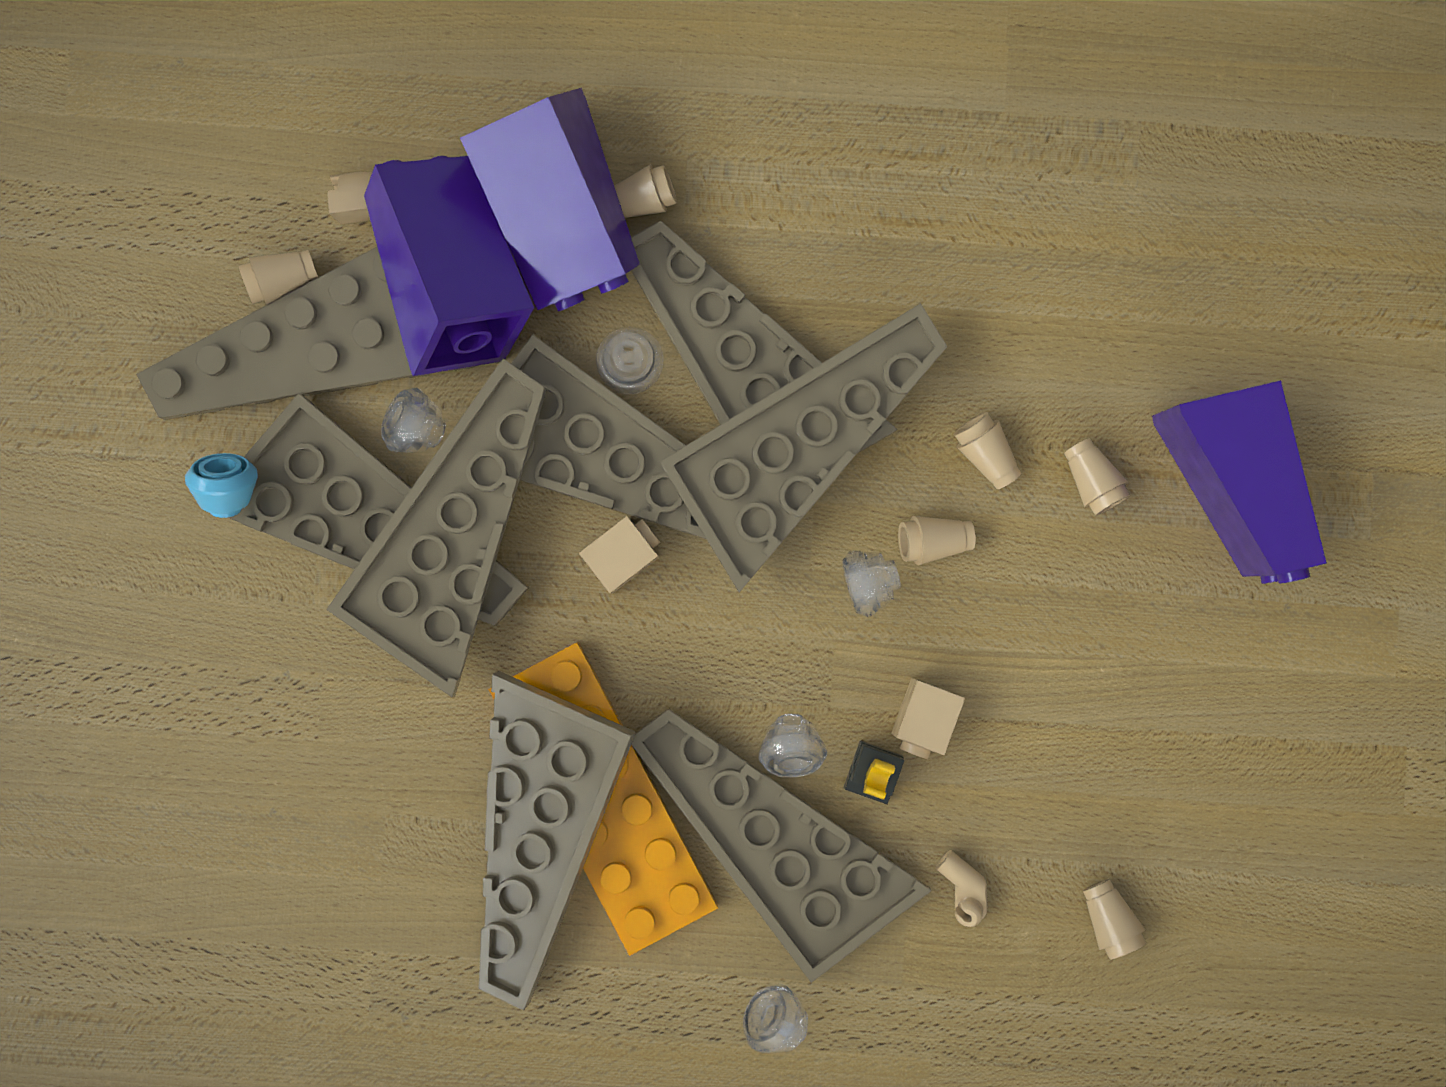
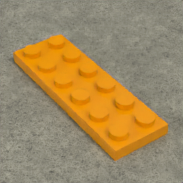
[488,642,718,956]

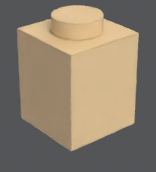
[579,516,661,593]
[891,678,965,759]

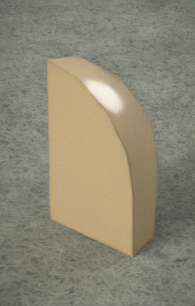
[327,171,372,225]

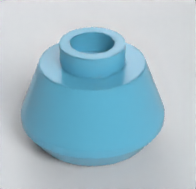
[185,453,258,518]

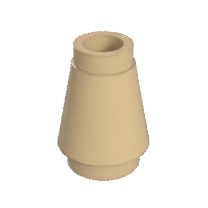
[614,164,677,218]
[238,250,318,305]
[954,412,1021,489]
[1064,438,1131,516]
[898,516,976,565]
[1083,879,1147,960]

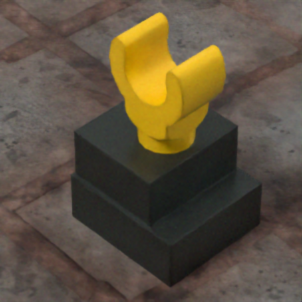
[844,741,905,805]

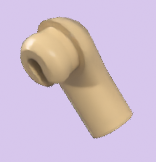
[935,850,988,927]

